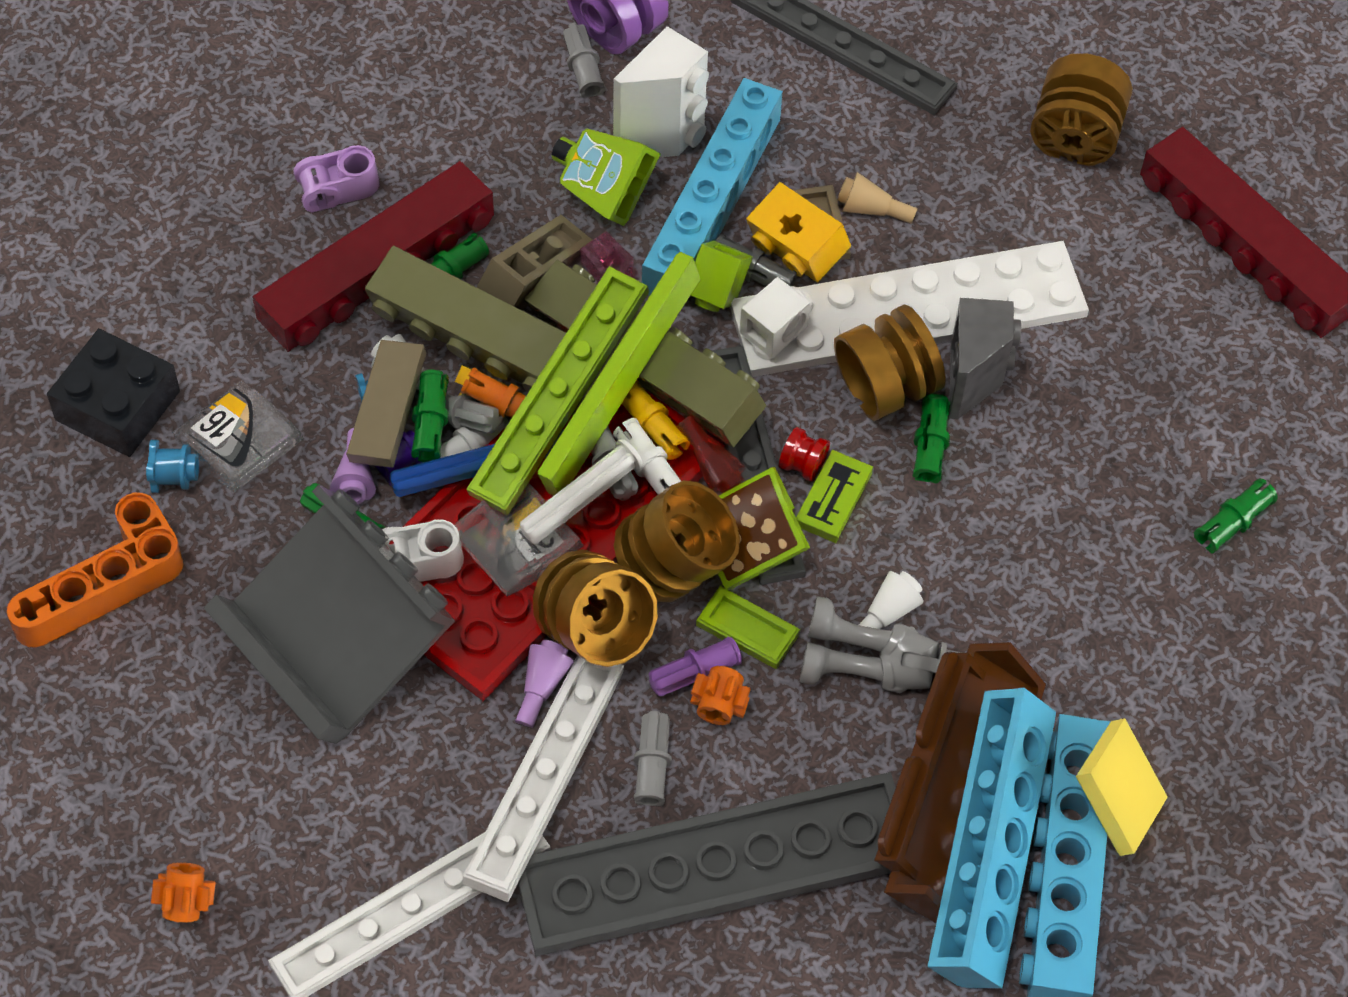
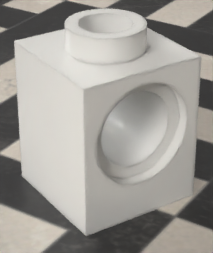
[739,277,810,358]

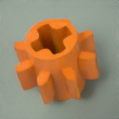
[690,666,751,725]
[151,863,216,922]

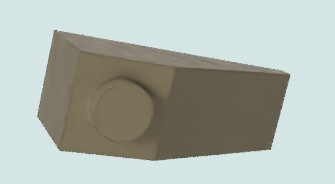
[477,214,593,311]

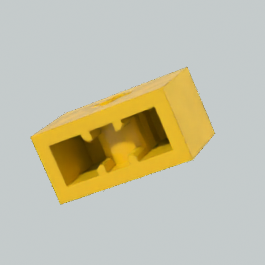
[746,182,851,283]

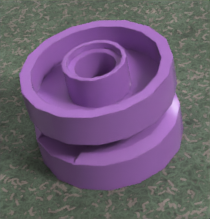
[567,0,669,54]

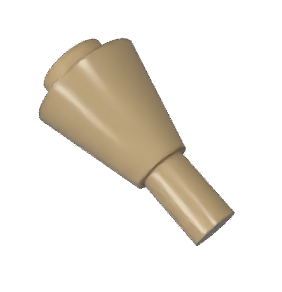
[837,172,917,224]

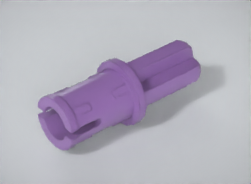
[649,637,742,696]

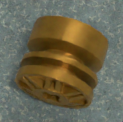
[1030,53,1133,166]
[834,304,946,421]
[614,480,740,602]
[533,549,658,667]

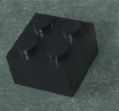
[47,328,180,457]

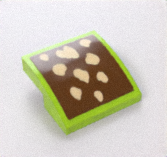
[718,467,810,590]

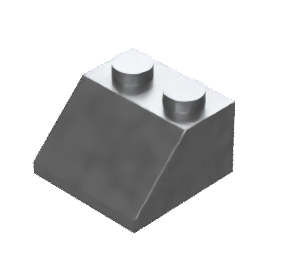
[949,298,1021,419]

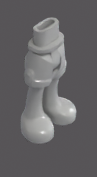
[799,596,963,693]

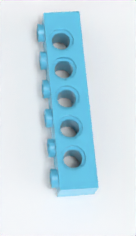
[642,78,783,296]
[927,688,1056,989]
[1019,714,1110,997]

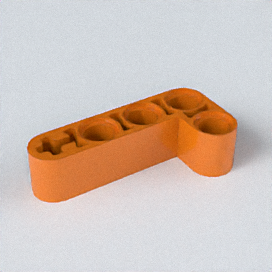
[7,492,183,647]

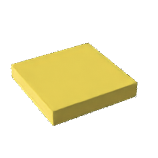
[1076,718,1167,856]

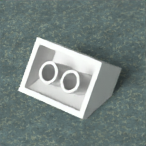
[613,26,709,157]

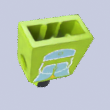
[551,128,661,226]

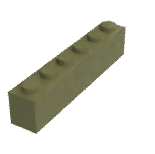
[365,245,611,416]
[524,259,766,448]

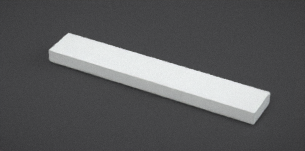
[463,655,624,902]
[268,832,551,997]

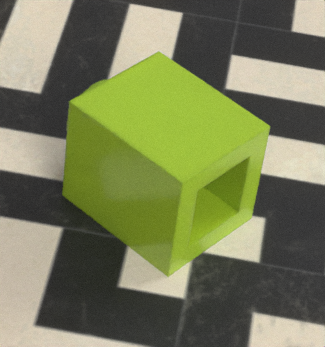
[691,240,753,312]

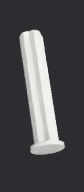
[520,438,643,544]

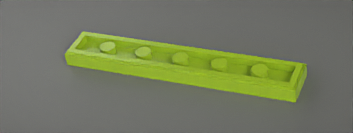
[537,252,700,495]
[466,266,649,516]

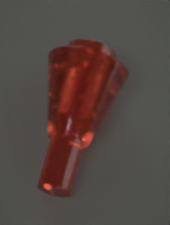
[678,415,747,494]

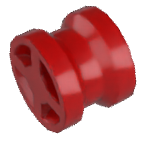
[778,427,830,482]

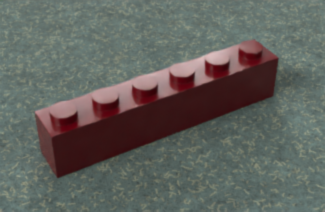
[1140,126,1348,338]
[252,161,494,352]

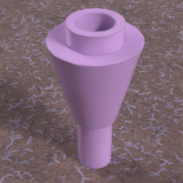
[330,428,376,504]
[515,640,574,728]

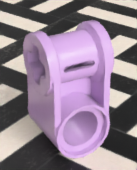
[294,145,379,213]

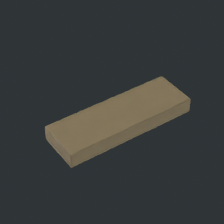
[346,340,427,468]

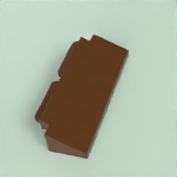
[874,642,1046,923]

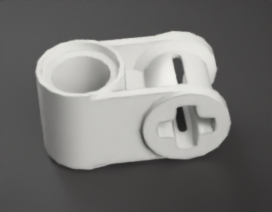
[382,520,464,582]

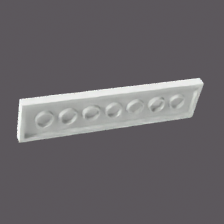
[730,241,1089,377]

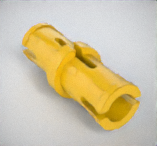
[622,380,690,460]

